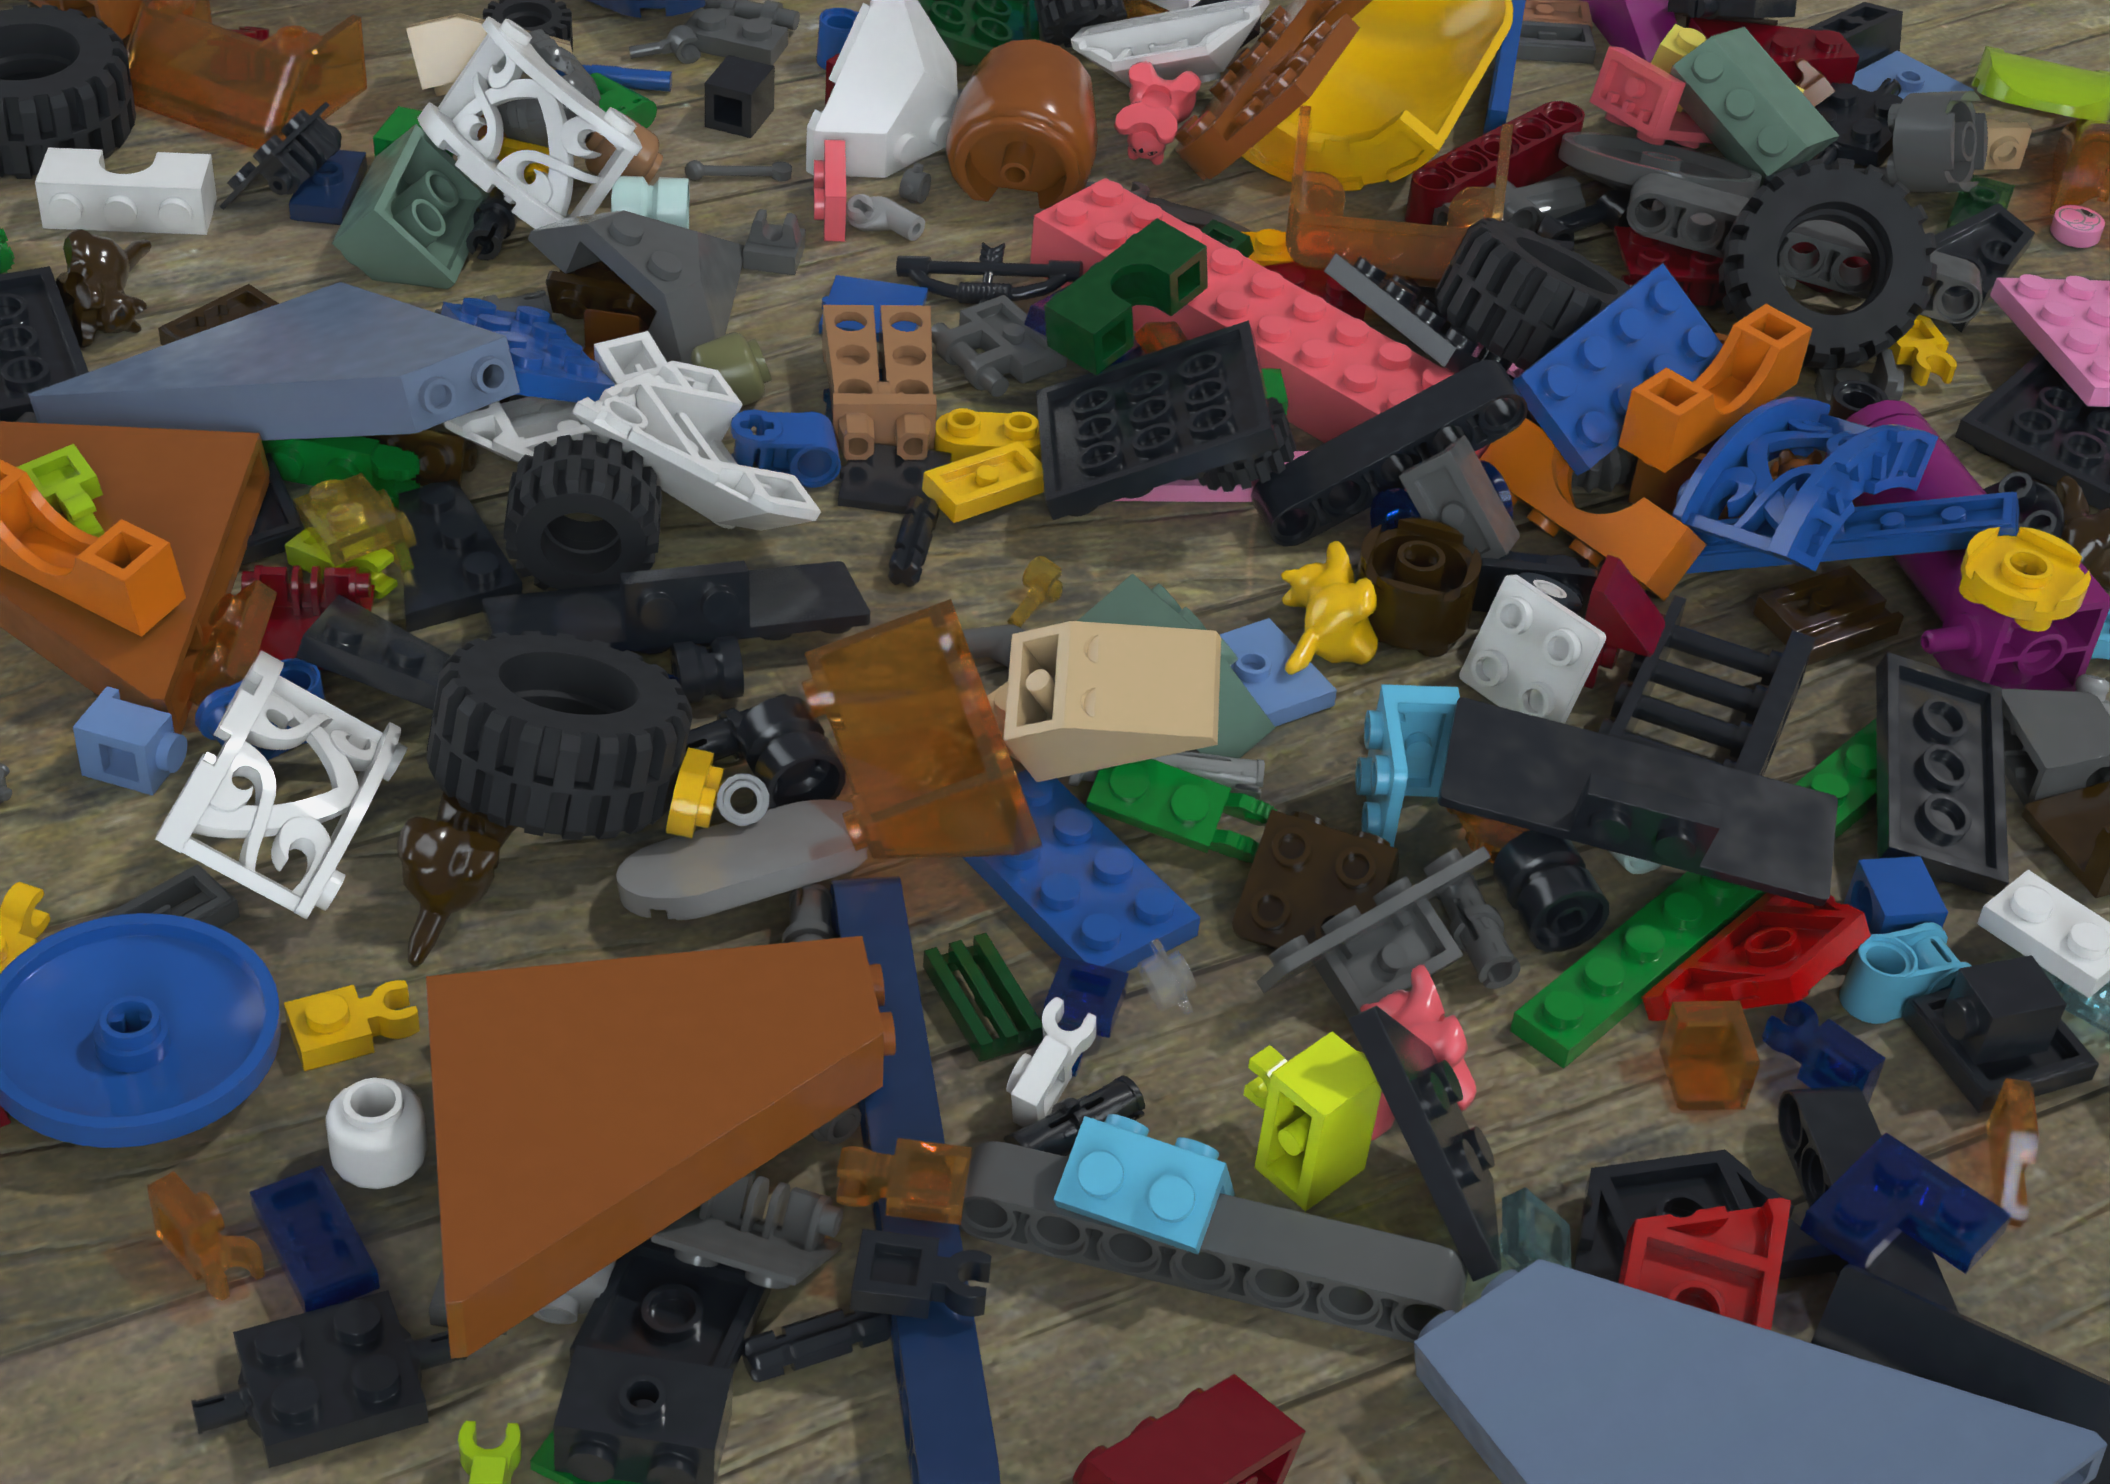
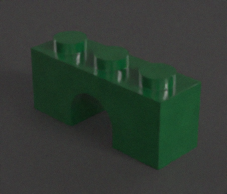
[1044,218,1208,376]

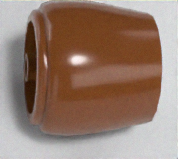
[946,39,1098,209]

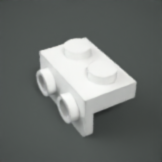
[1977,870,2110,999]

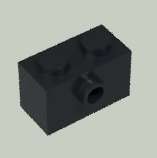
[553,1345,734,1484]

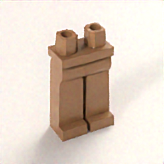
[822,305,937,460]

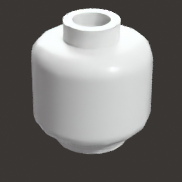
[325,1078,428,1189]

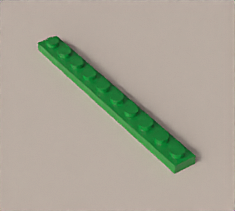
[1510,718,1877,1069]

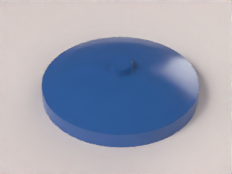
[0,913,281,1148]

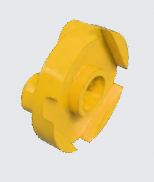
[1959,527,2091,632]

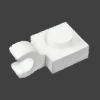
[1006,997,1096,1127]

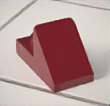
[1583,555,1665,689]

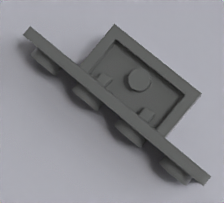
[1257,846,1491,1019]

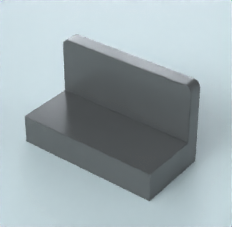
[1399,435,1520,559]

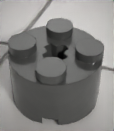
[1887,91,1988,193]

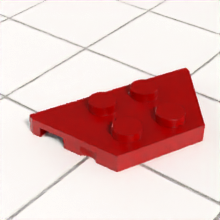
[1642,893,1871,1021]
[1618,1197,1791,1330]

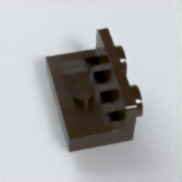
[546,260,657,328]

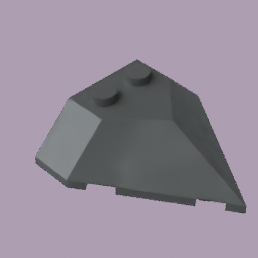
[528,210,745,365]

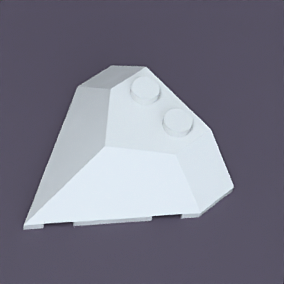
[806,0,958,178]
[443,331,667,463]
[572,361,821,531]

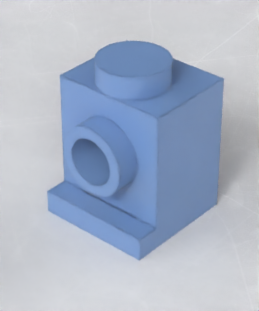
[73,686,187,796]

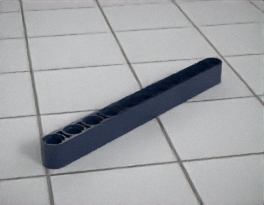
[830,876,1001,1484]

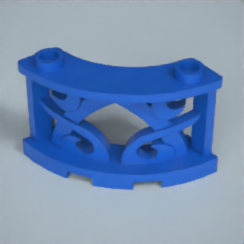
[1672,396,1938,572]

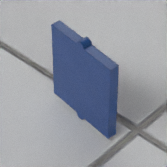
[819,275,928,342]

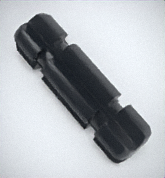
[888,495,939,587]
[742,1305,892,1382]

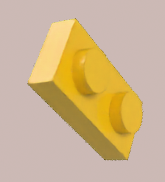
[922,440,1044,523]

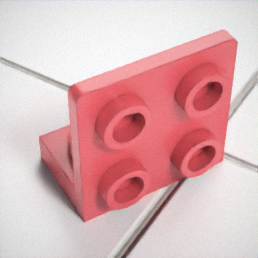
[1589,46,1713,149]

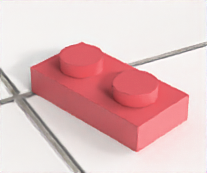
[813,140,846,242]

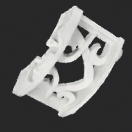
[417,16,642,229]
[155,650,408,919]

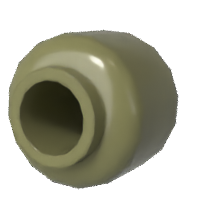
[690,332,772,407]

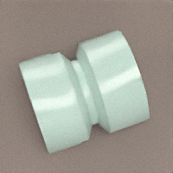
[611,176,690,229]

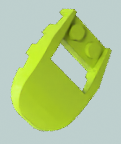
[1971,46,2110,121]

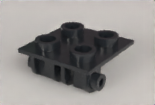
[220,102,342,210]

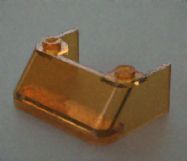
[126,0,367,150]
[1286,105,1513,282]

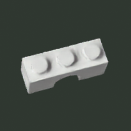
[35,147,217,235]

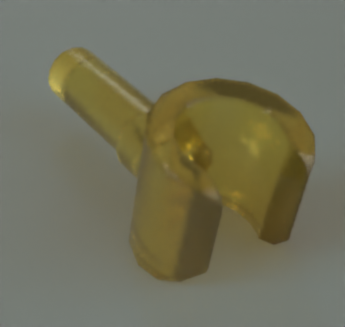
[1007,556,1063,628]

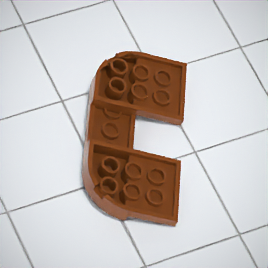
[1175,0,1372,181]

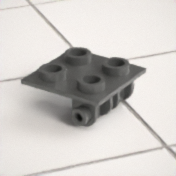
[651,1173,843,1289]

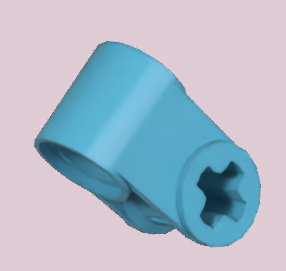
[1839,922,1972,1024]

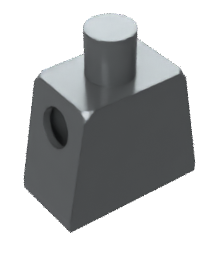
[2002,689,2110,807]

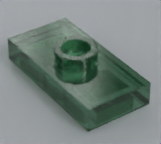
[1946,174,2015,229]

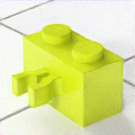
[1243,1031,1382,1212]

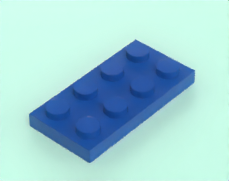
[1512,263,1723,476]
[441,298,616,403]
[935,770,1200,989]

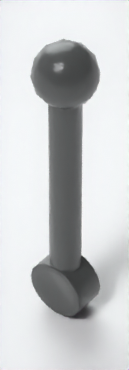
[685,160,792,181]

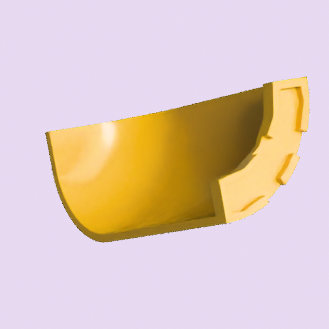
[1242,0,1513,191]

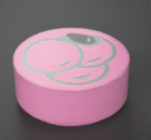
[2050,205,2105,248]

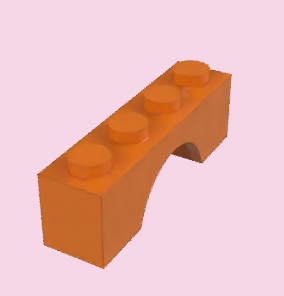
[1618,304,1812,473]
[1479,418,1706,601]
[0,459,186,637]

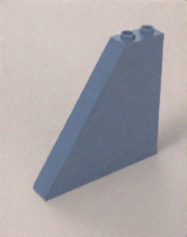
[28,282,520,441]
[1414,1259,2107,1484]

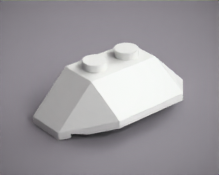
[1071,0,1270,88]

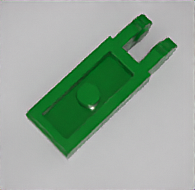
[262,436,420,510]
[1086,759,1277,863]

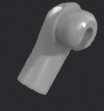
[846,194,925,241]

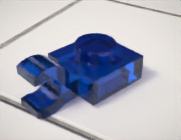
[1044,957,1129,1077]
[1762,1000,1886,1104]

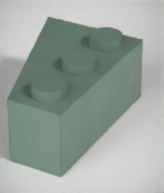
[1077,573,1275,758]

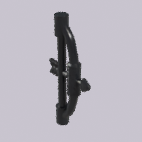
[896,242,1083,304]

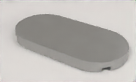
[616,800,877,920]

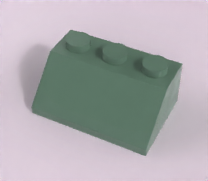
[1670,27,1839,188]
[332,124,489,289]

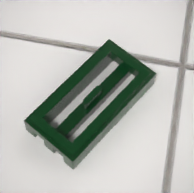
[923,933,1043,1062]

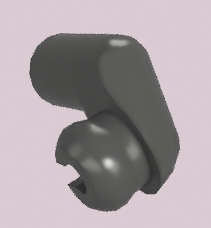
[954,624,1025,668]

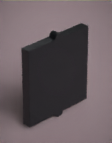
[838,444,952,517]

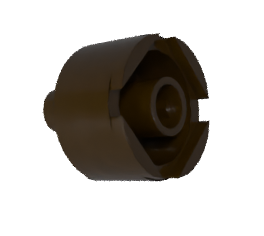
[1355,518,1482,657]

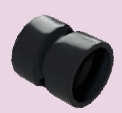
[737,695,846,809]
[1493,830,1609,952]

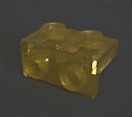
[293,473,416,573]

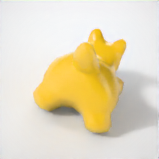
[1281,541,1378,675]

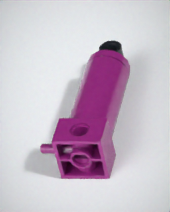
[1825,380,2110,692]

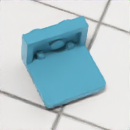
[1355,684,1460,847]
[1053,1114,1235,1255]

